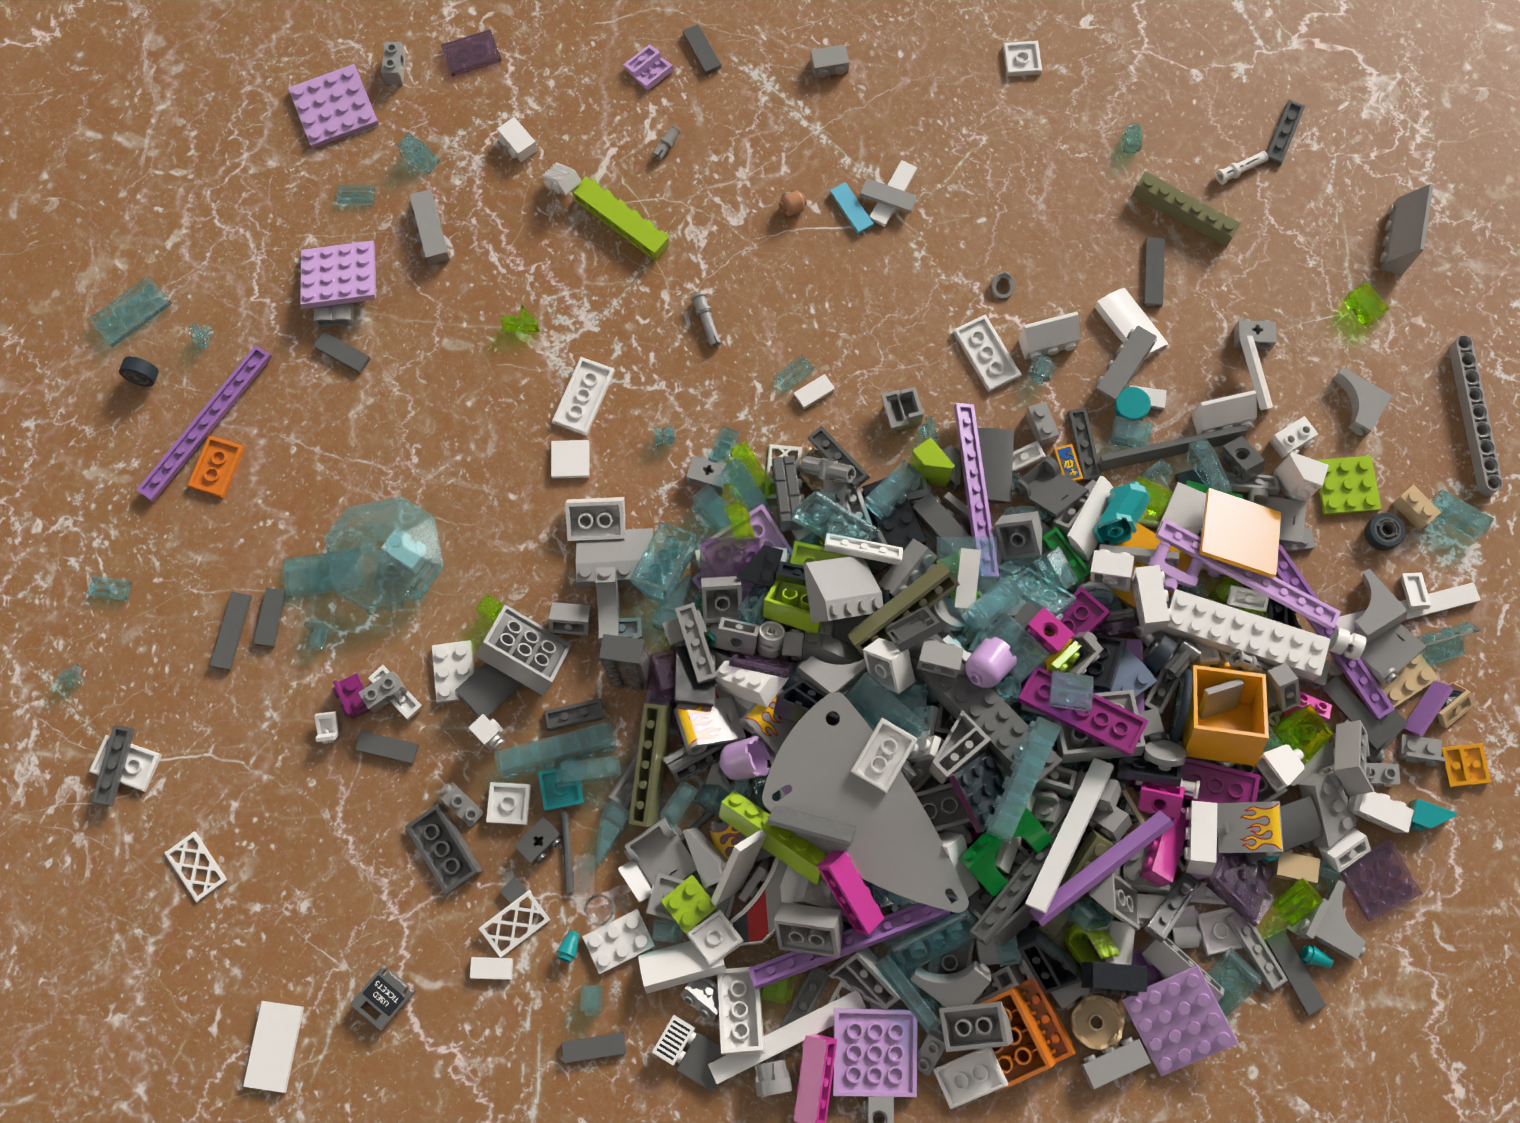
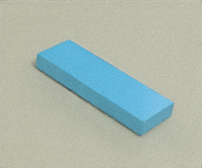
[830,182,874,235]

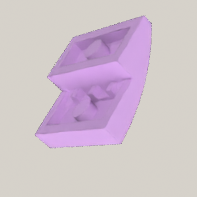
[623,44,674,91]

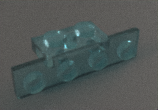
[1418,622,1480,665]

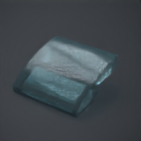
[1049,670,1093,712]

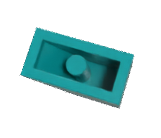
[1408,799,1457,832]

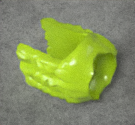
[1063,916,1120,967]

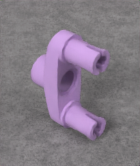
[1148,541,1203,591]

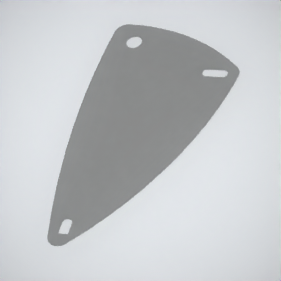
[762,692,969,913]

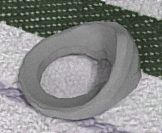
[991,271,1015,299]

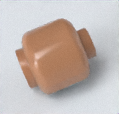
[779,190,807,216]

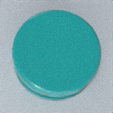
[1114,387,1151,424]

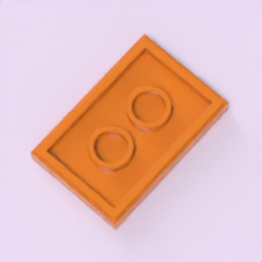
[187,436,245,499]

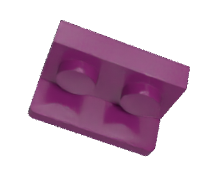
[332,673,370,719]

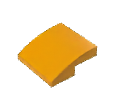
[1442,743,1491,787]

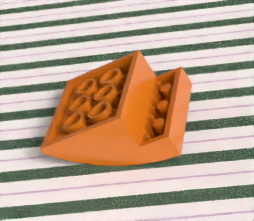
[974,978,1077,1093]

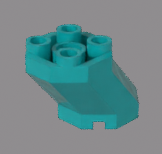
[1094,481,1150,545]

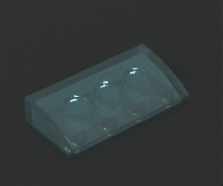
[791,490,879,541]
[875,945,946,1033]

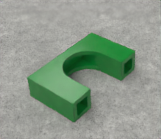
[958,800,1053,897]

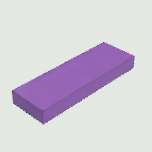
[1403,680,1453,737]

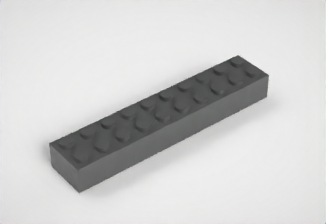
[890,622,1062,794]

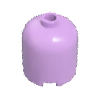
[965,637,1017,688]
[719,736,771,781]

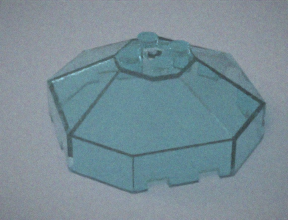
[324,496,444,615]

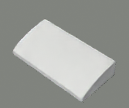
[1094,288,1168,359]
[1067,476,1113,561]
[638,941,727,994]
[717,967,765,1055]

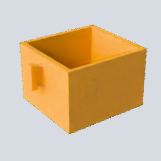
[1183,662,1269,767]

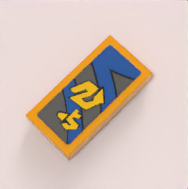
[1053,444,1083,482]

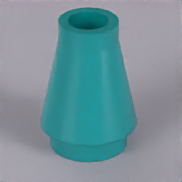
[556,930,580,963]
[1300,945,1334,969]

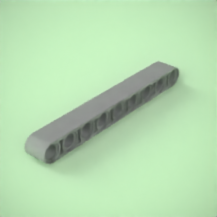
[1449,335,1503,497]

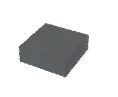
[500,877,527,904]

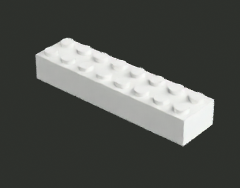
[1160,589,1330,681]

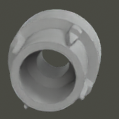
[755,1060,792,1097]

